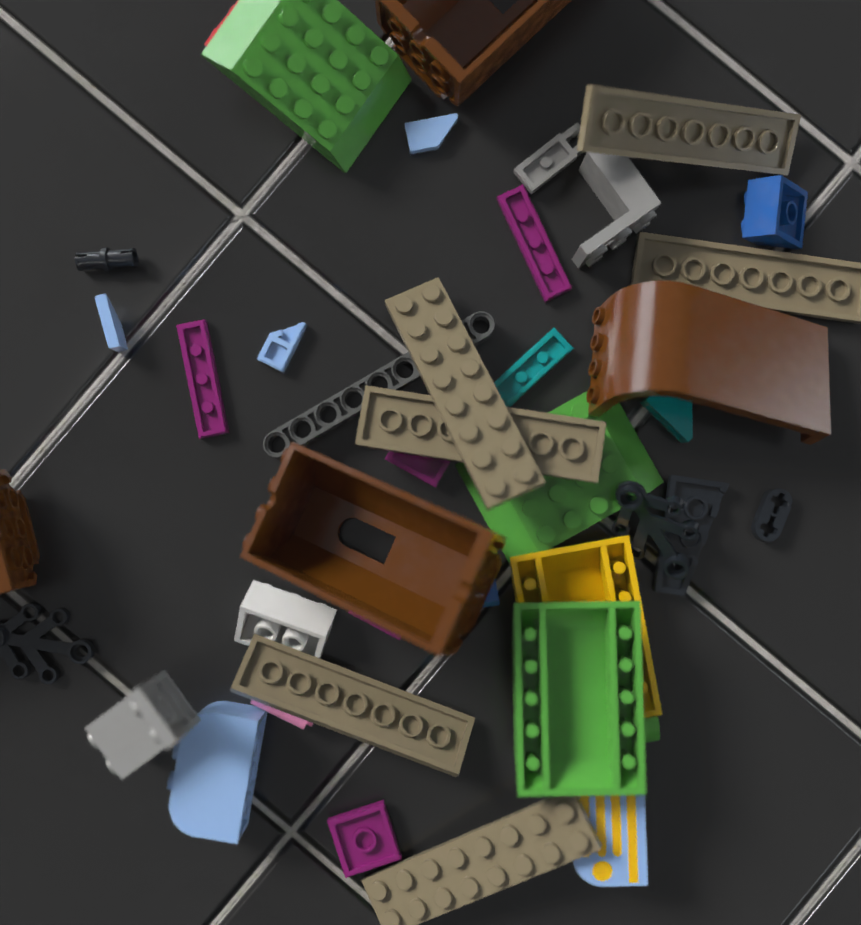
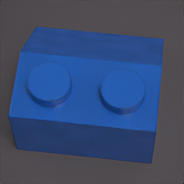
[741,175,808,249]

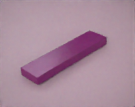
[497,184,572,303]
[176,319,230,439]

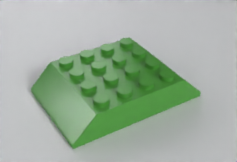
[201,0,412,173]
[455,391,664,564]
[512,601,646,797]

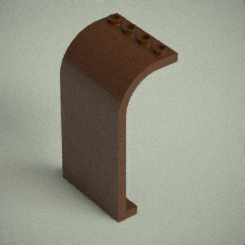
[586,281,831,445]

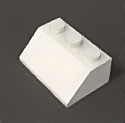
[234,580,337,659]

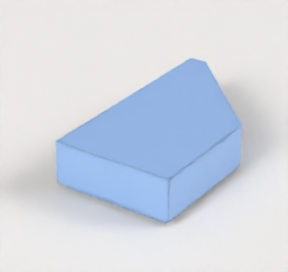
[405,113,458,155]
[95,293,128,353]
[257,322,308,373]

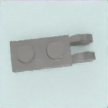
[513,123,583,194]

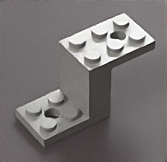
[572,152,661,268]
[85,670,201,780]

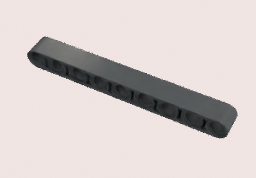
[263,311,495,458]

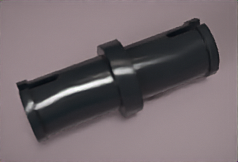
[75,247,139,271]

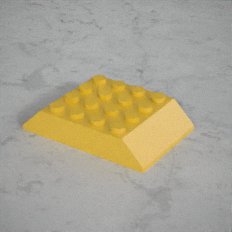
[509,535,662,718]

